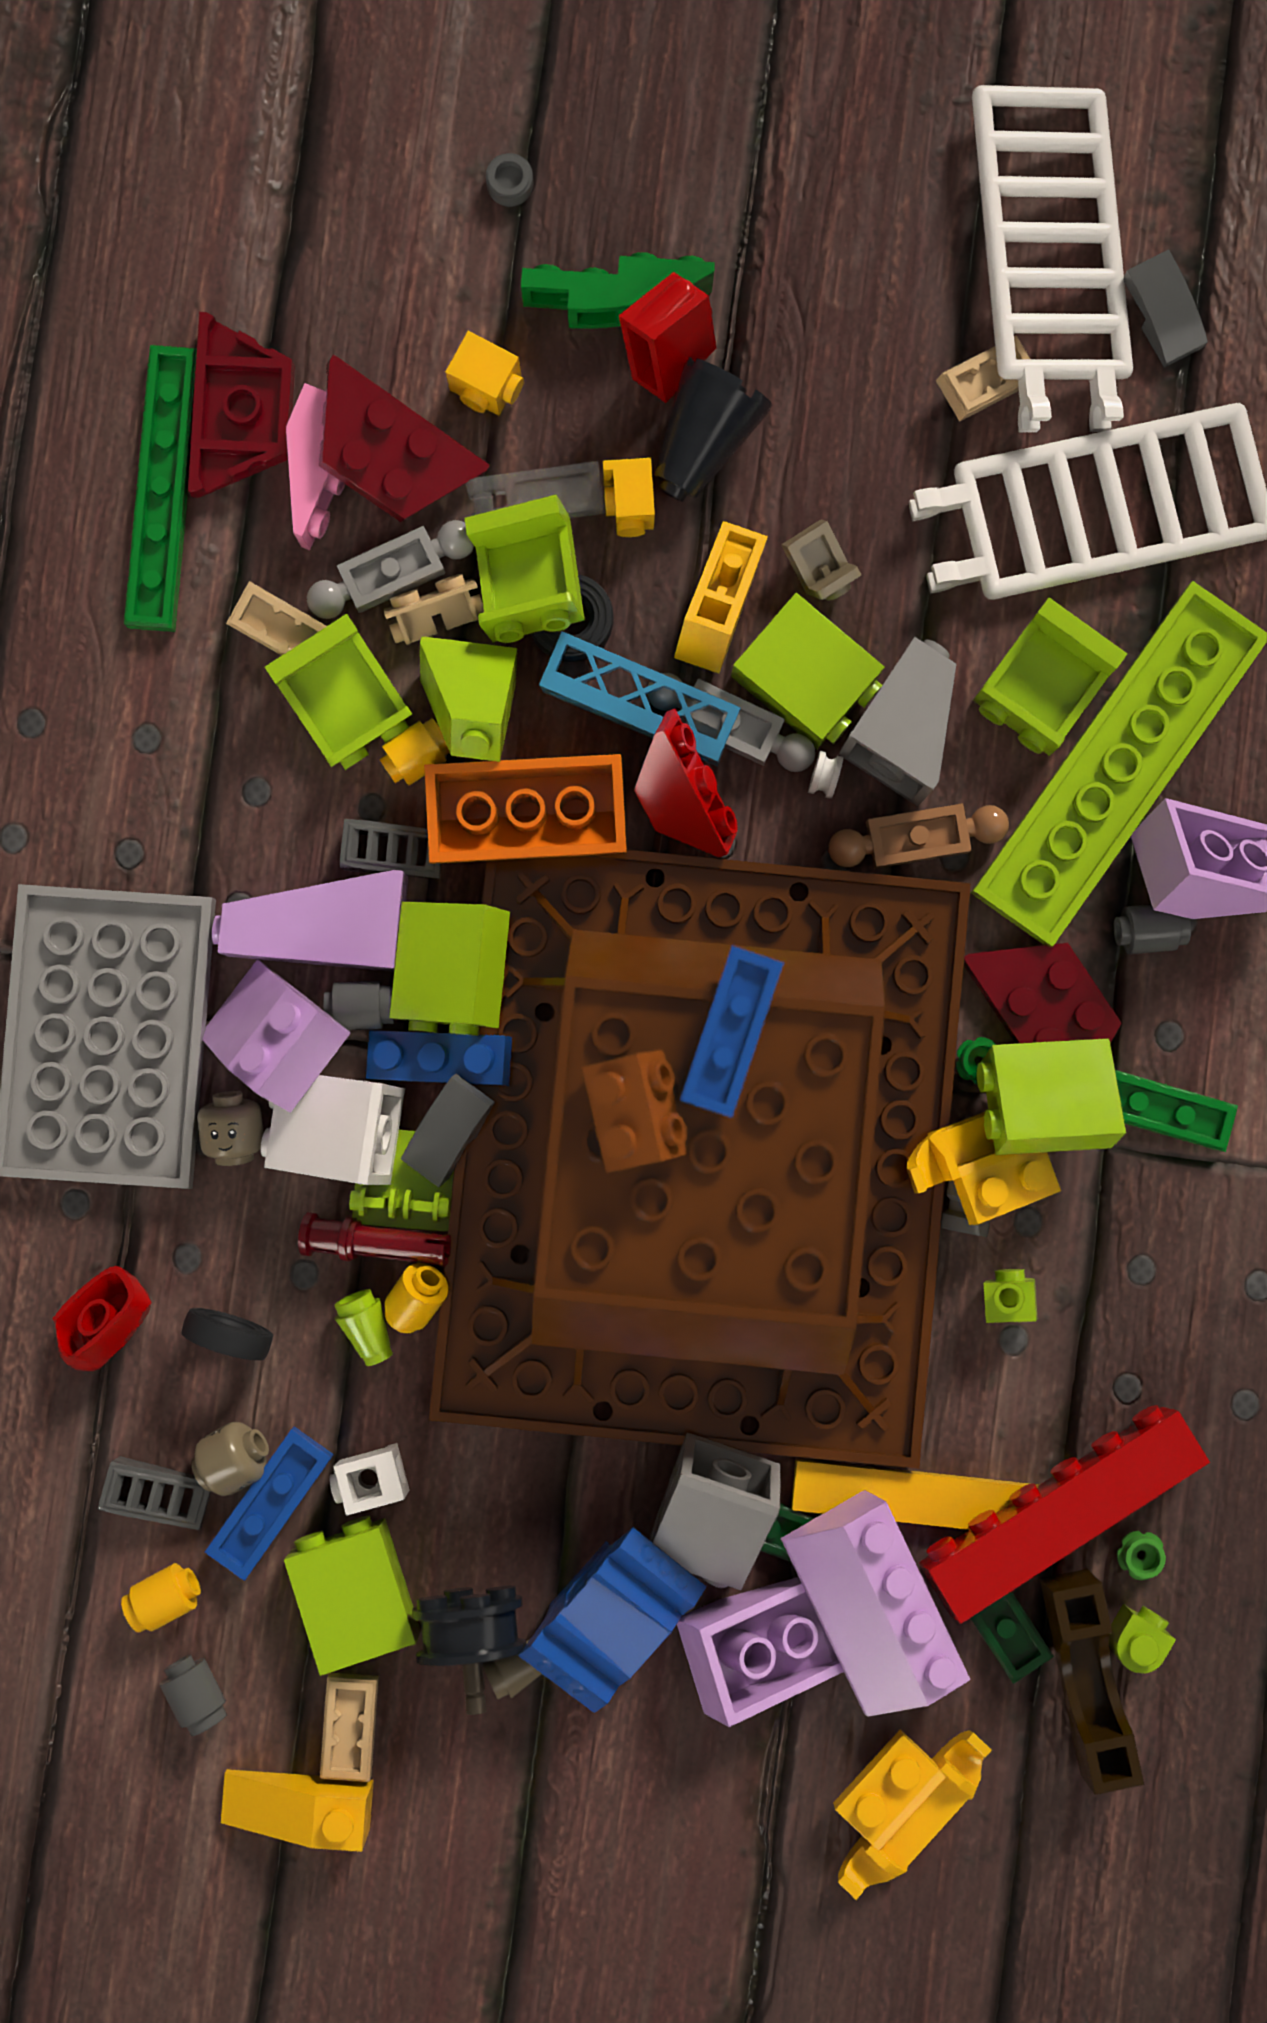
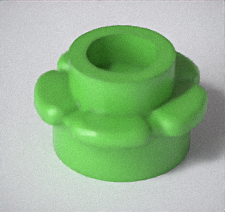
[1117,1531,1166,1580]

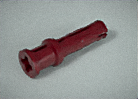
[298,1212,451,1267]

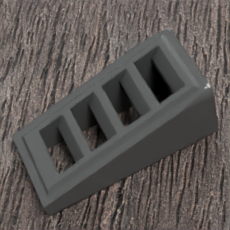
[340,819,441,880]
[98,1456,211,1530]

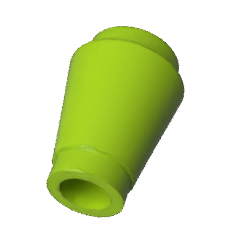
[334,1289,393,1366]

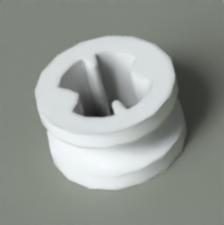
[808,751,843,799]

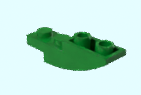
[521,252,715,329]

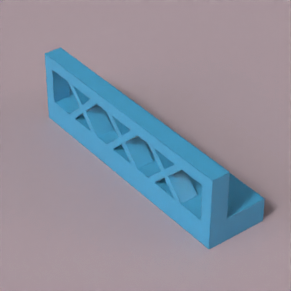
[539,631,741,766]

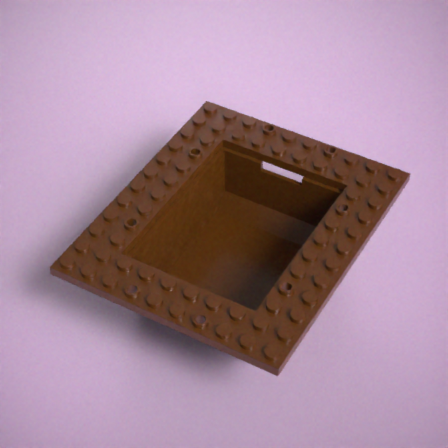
[429,850,971,1469]

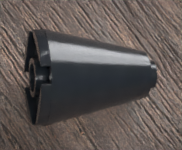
[654,357,772,502]

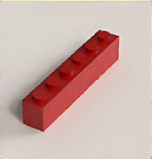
[918,1405,1211,1624]

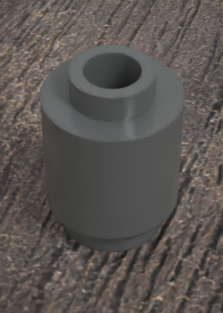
[1114,904,1191,955]
[323,981,395,1030]
[159,1654,227,1736]

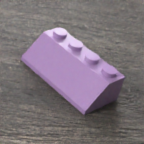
[781,1490,970,1717]

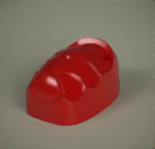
[53,1266,152,1371]

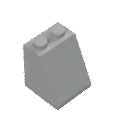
[839,637,956,806]
[649,1432,780,1590]

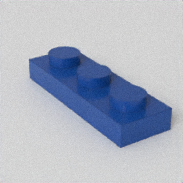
[680,946,784,1118]
[366,1031,512,1086]
[205,1426,334,1581]

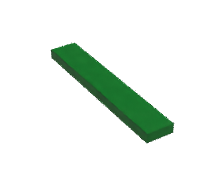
[124,345,197,632]

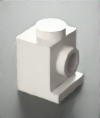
[330,1443,410,1516]

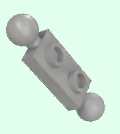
[307,520,474,619]
[647,672,815,772]

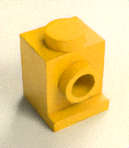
[603,458,655,537]

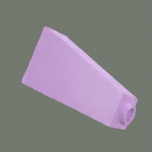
[212,870,408,972]

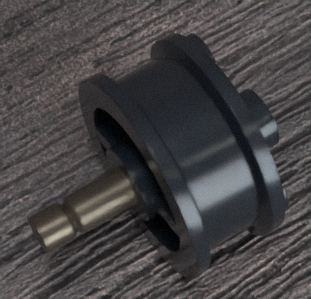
[412,1585,526,1715]

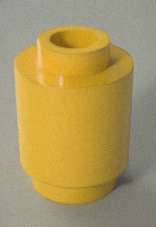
[379,718,450,786]
[384,1263,449,1333]
[121,1563,201,1633]

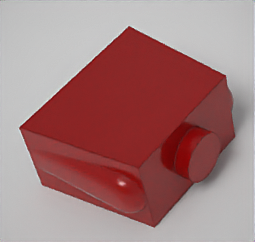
[619,272,717,403]

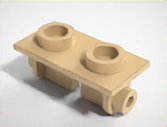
[384,574,484,645]

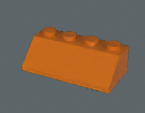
[424,754,627,864]

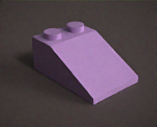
[1131,798,1267,919]
[203,959,351,1113]
[677,1577,844,1727]

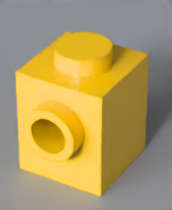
[445,331,524,416]

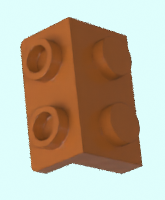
[582,1050,686,1173]

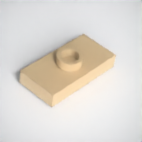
[936,335,1030,421]
[226,581,327,656]
[320,1673,379,1782]

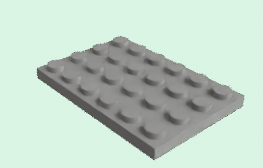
[0,884,216,1189]

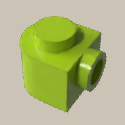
[984,1269,1038,1323]
[1109,1604,1176,1674]

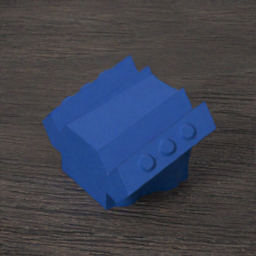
[518,1527,707,1713]

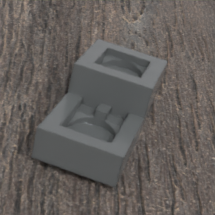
[1123,249,1208,367]
[401,1074,495,1188]

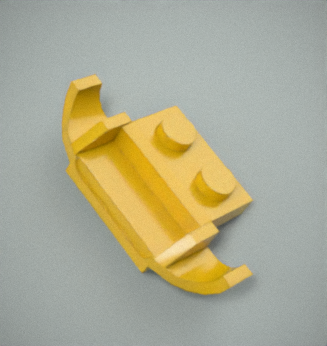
[907,1112,1061,1225]
[833,1729,992,1900]

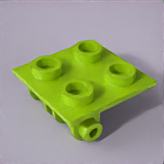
[349,1130,454,1231]

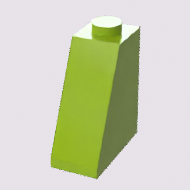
[420,636,517,762]

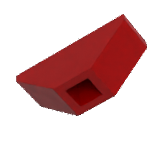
[634,709,738,857]

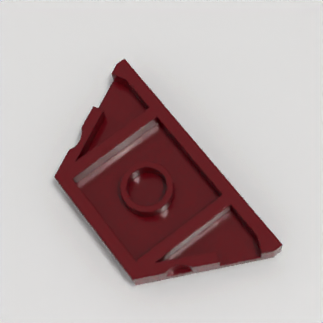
[188,312,295,498]
[319,354,490,522]
[964,943,1122,1044]

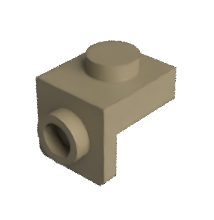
[781,519,861,601]

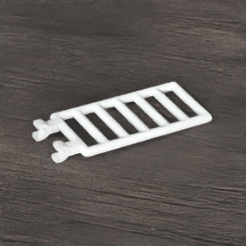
[972,85,1133,432]
[908,403,1267,600]

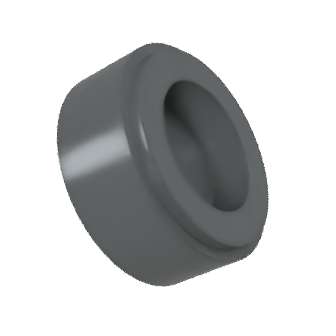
[486,153,533,207]

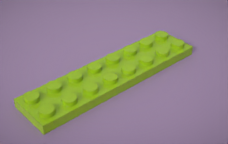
[970,581,1267,947]

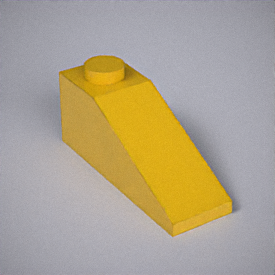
[674,521,768,673]
[221,1769,374,1852]

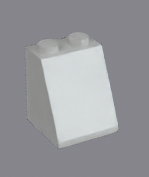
[261,1075,405,1185]

